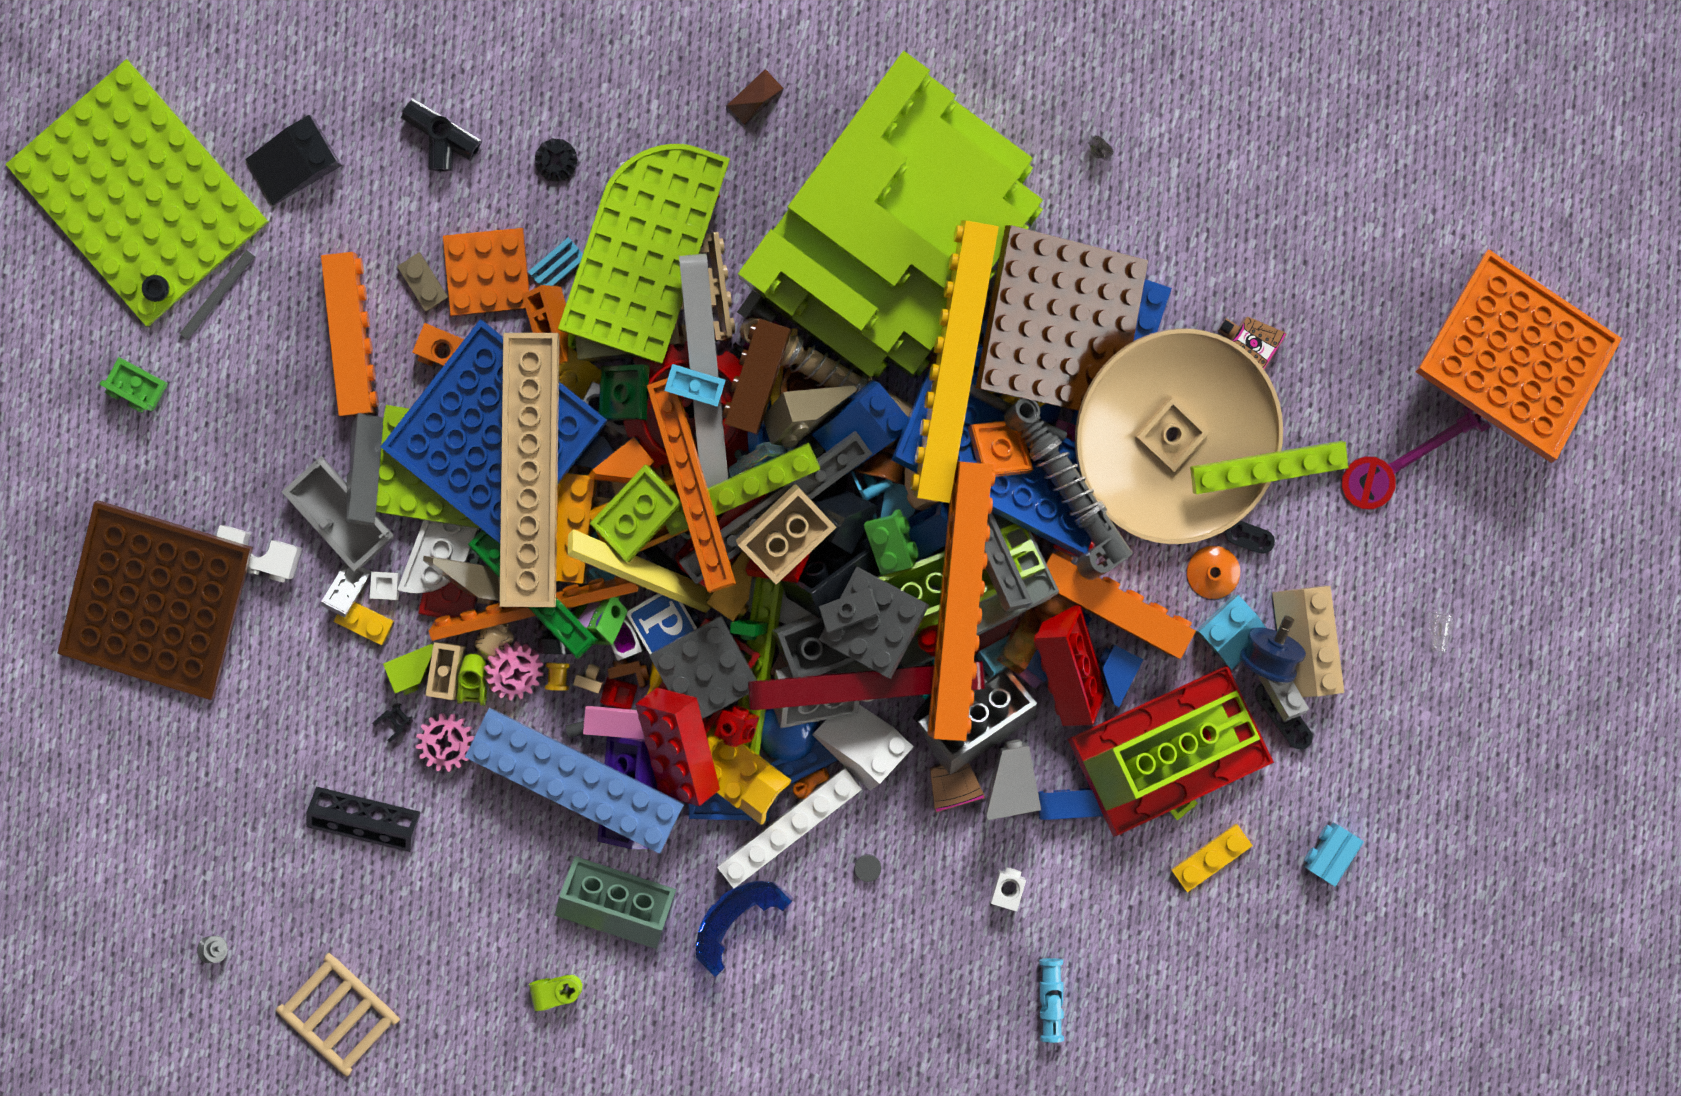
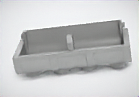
[282,456,394,572]

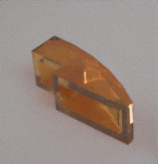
[997,607,1044,675]

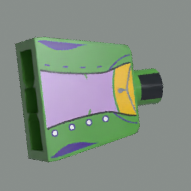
[573,596,627,645]

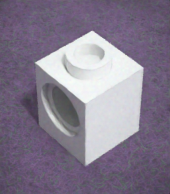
[990,867,1026,911]

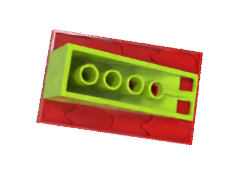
[1068,665,1274,837]

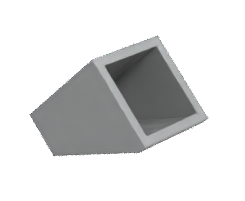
[984,739,1041,820]

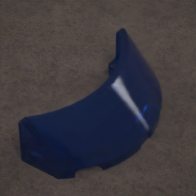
[696,881,793,977]

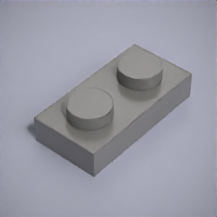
[1258,675,1309,721]

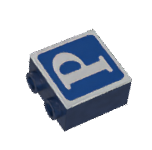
[627,593,702,654]

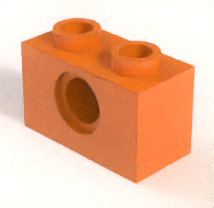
[412,323,464,367]

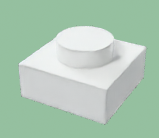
[370,572,400,600]

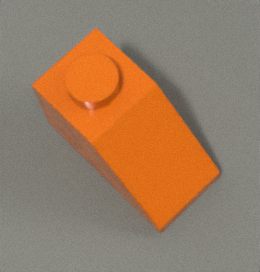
[589,437,654,483]

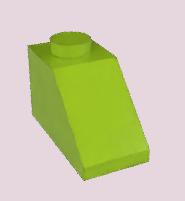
[383,643,434,696]

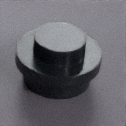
[142,275,170,302]

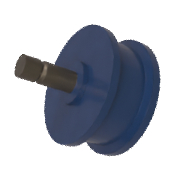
[1240,616,1306,683]

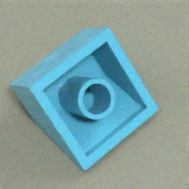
[1196,595,1266,670]

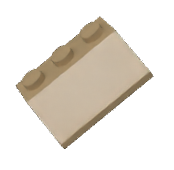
[736,484,836,584]

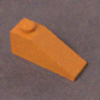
[522,285,568,365]

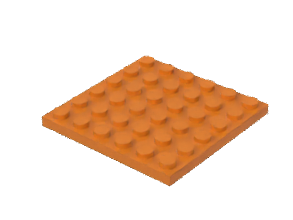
[1415,249,1622,463]

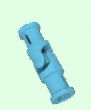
[1039,958,1064,1043]

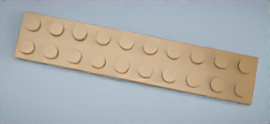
[500,333,560,607]

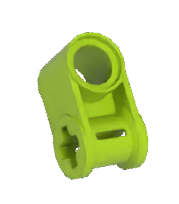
[457,654,488,706]
[528,975,583,1011]

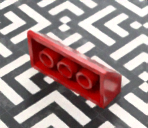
[1034,605,1106,726]

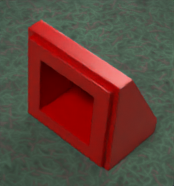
[600,677,638,709]

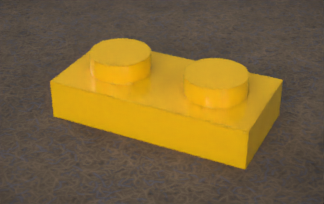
[333,602,395,645]

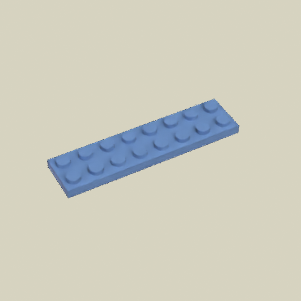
[465,708,684,854]

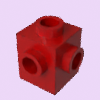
[714,706,759,747]

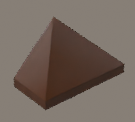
[726,69,784,125]

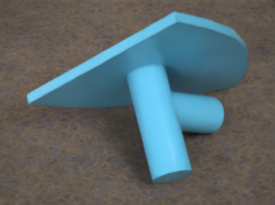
[851,470,894,519]

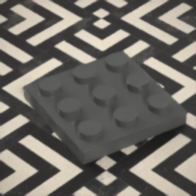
[819,567,929,679]
[649,615,758,719]

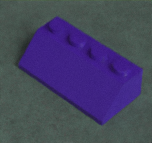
[597,736,658,849]

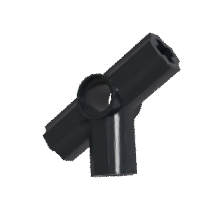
[401,98,482,172]

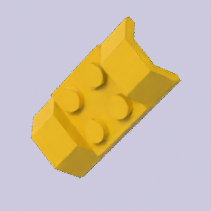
[703,718,792,825]

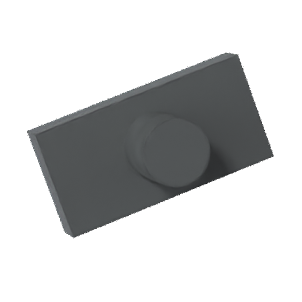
[737,290,778,323]

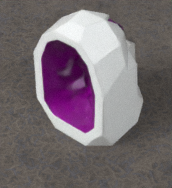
[611,617,644,661]

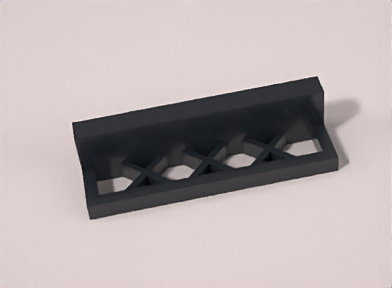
[306,786,420,852]

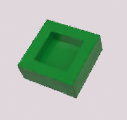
[730,619,768,640]

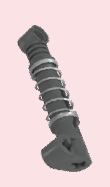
[1004,398,1133,580]

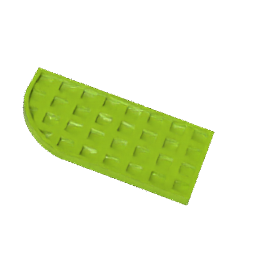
[558,144,730,365]

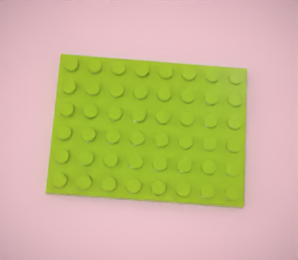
[5,59,269,326]

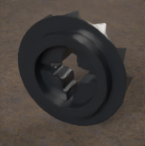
[534,138,578,181]

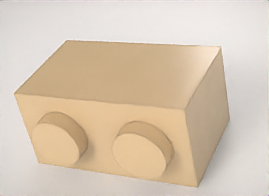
[425,642,466,700]

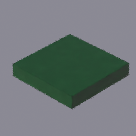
[599,365,649,421]

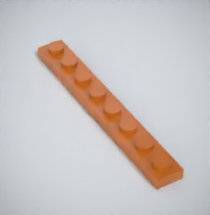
[647,378,736,593]
[429,576,640,641]

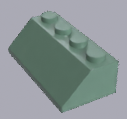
[554,856,676,949]

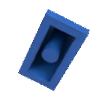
[1099,644,1144,707]

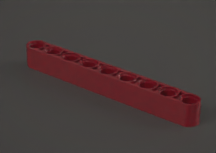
[748,661,985,710]

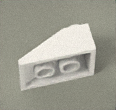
[812,705,913,791]

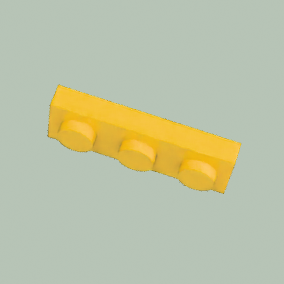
[1171,824,1253,892]

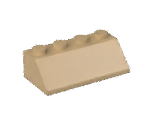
[1272,585,1344,697]

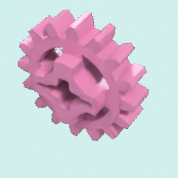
[484,641,543,700]
[416,713,475,772]

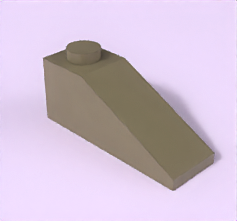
[423,556,500,605]

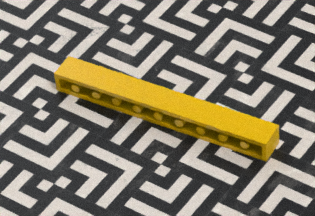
[910,220,999,503]

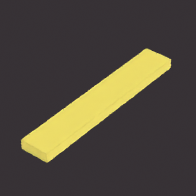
[568,529,711,613]

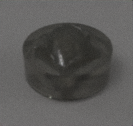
[1088,135,1114,161]

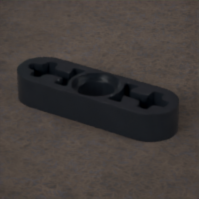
[1255,683,1313,750]

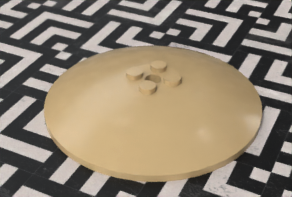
[1075,328,1283,544]

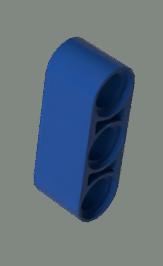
[1038,788,1103,820]

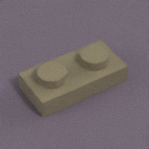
[397,252,449,312]

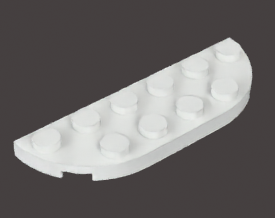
[397,520,479,593]

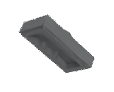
[819,588,880,633]

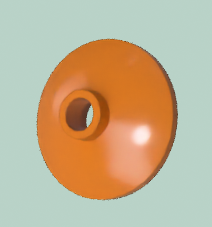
[1187,546,1240,599]

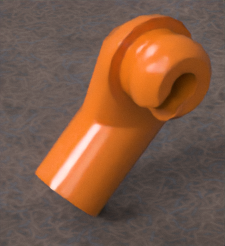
[793,768,830,799]

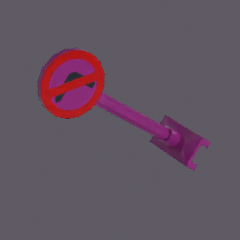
[1342,406,1491,509]

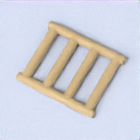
[275,953,400,1077]

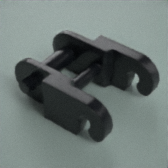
[372,703,413,743]

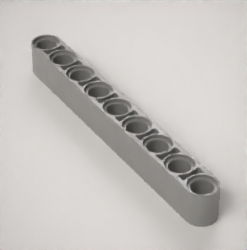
[679,254,728,488]

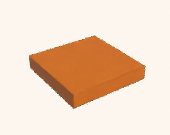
[968,421,1033,477]

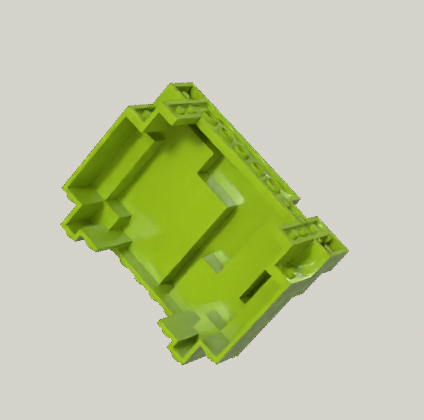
[738,50,1043,379]

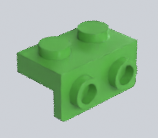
[99,357,168,413]
[864,509,918,575]

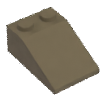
[763,386,857,448]

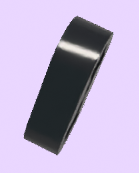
[1224,521,1275,554]

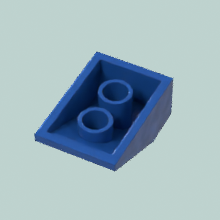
[811,380,908,474]

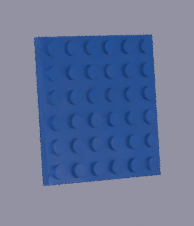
[380,319,608,543]

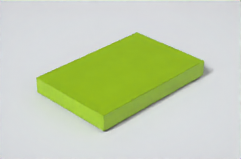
[589,465,682,562]

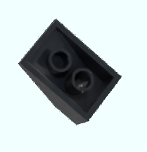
[245,115,342,206]

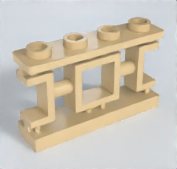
[669,232,735,347]

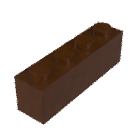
[722,318,792,435]

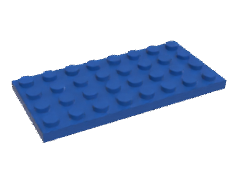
[892,368,1092,557]

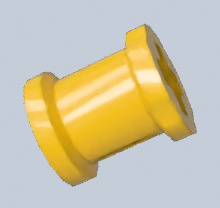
[545,662,570,691]

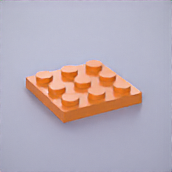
[443,228,530,316]

